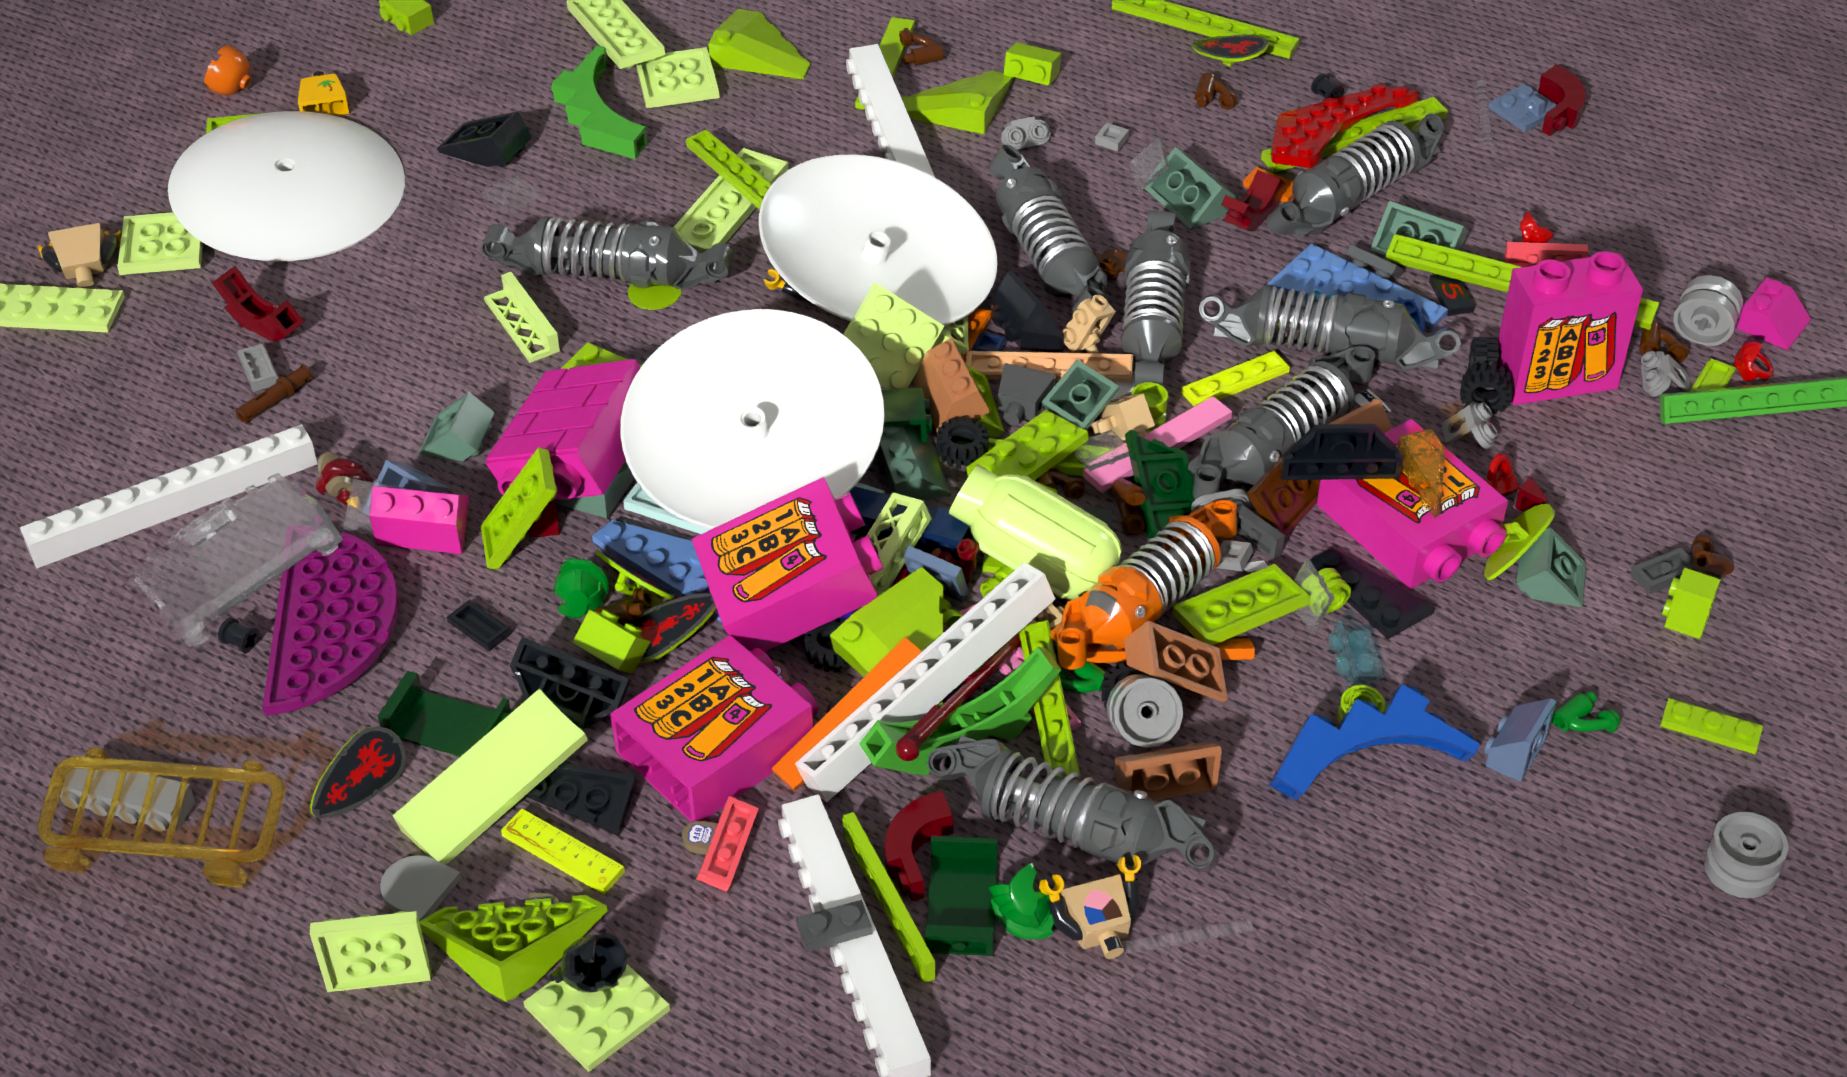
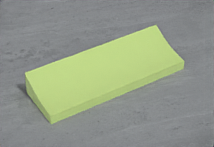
[393,689,588,865]

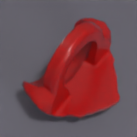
[1520,211,1554,243]
[1734,341,1774,381]
[1485,453,1520,497]

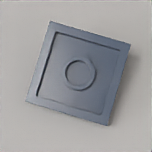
[1488,84,1557,132]
[903,545,969,602]

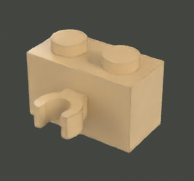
[1091,393,1155,441]

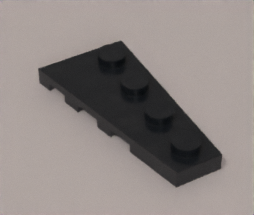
[1308,548,1435,639]
[525,763,637,836]

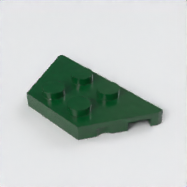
[1125,430,1196,539]

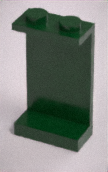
[881,387,932,443]
[378,671,511,757]
[925,835,997,956]

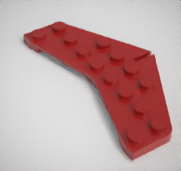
[1271,84,1418,168]

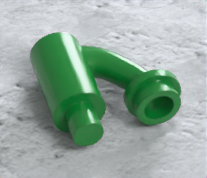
[1059,661,1106,693]
[1551,691,1621,733]

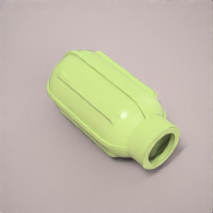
[949,464,1122,600]

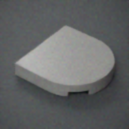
[380,855,462,921]

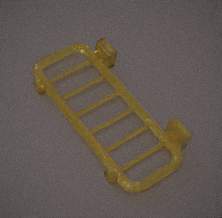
[37,747,285,888]

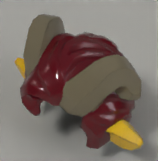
[316,452,373,509]

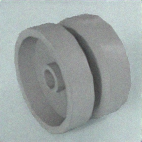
[1673,275,1743,346]
[1106,673,1183,748]
[1704,812,1789,898]

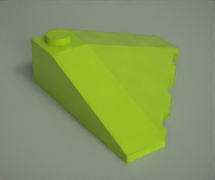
[708,9,810,79]
[901,70,1014,134]
[830,567,943,708]
[419,895,608,1002]

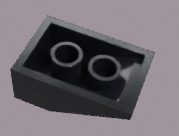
[437,111,532,167]

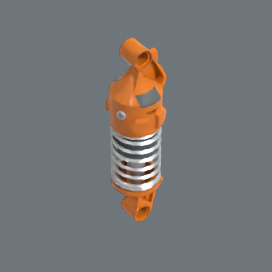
[1050,500,1237,670]

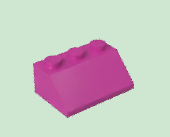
[369,486,469,554]

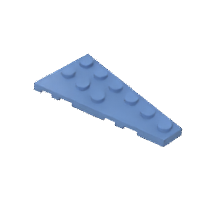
[1267,243,1448,329]
[592,519,722,623]

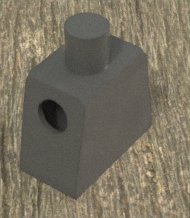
[997,363,1056,426]

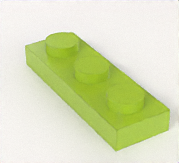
[967,365,1004,438]
[1660,698,1763,754]

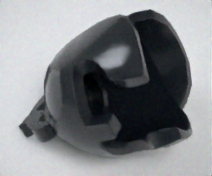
[548,933,627,993]

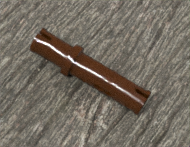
[235,365,313,424]

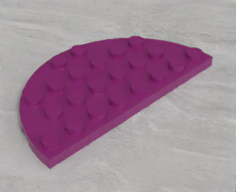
[262,527,399,716]

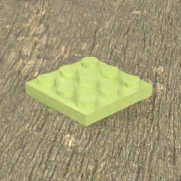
[635,47,720,108]
[117,212,203,275]
[843,283,944,390]
[310,911,431,992]
[523,964,670,1072]

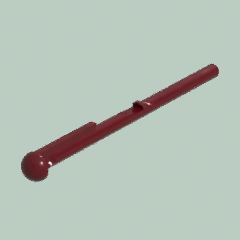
[895,632,1021,761]

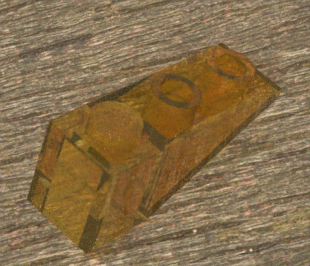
[1397,429,1445,518]

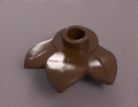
[1093,248,1127,280]

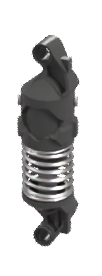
[1199,284,1461,370]

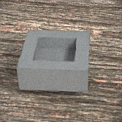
[1095,123,1129,152]
[1217,540,1253,571]

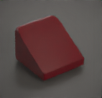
[1515,477,1547,512]
[529,500,559,538]

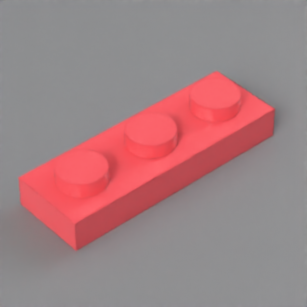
[1503,242,1589,267]
[696,796,759,892]

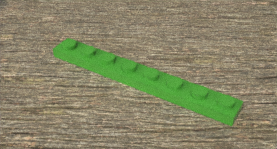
[1660,376,1847,424]

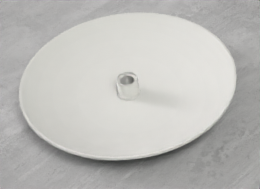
[168,111,405,261]
[759,154,997,326]
[620,309,884,530]

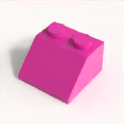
[1737,277,1811,350]

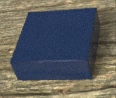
[972,331,1007,351]

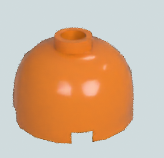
[204,45,252,96]

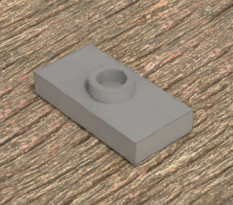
[237,343,279,392]

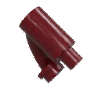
[931,538,979,584]

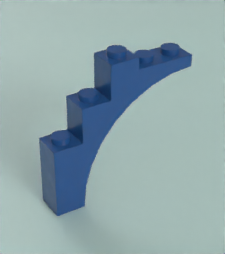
[1269,684,1480,801]

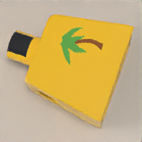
[298,71,350,116]

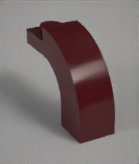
[1538,65,1586,136]
[1221,170,1287,231]
[212,266,304,341]
[885,791,953,901]

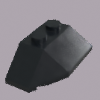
[991,271,1064,353]
[1281,424,1404,480]
[510,637,631,729]

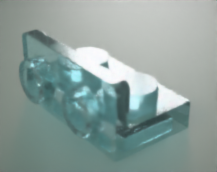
[1329,621,1384,685]

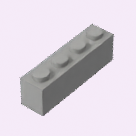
[55,755,196,832]

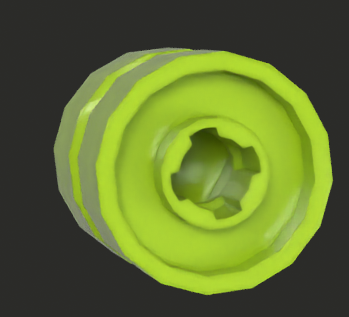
[1131,382,1168,433]

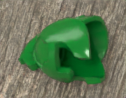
[553,558,609,618]
[988,863,1054,939]

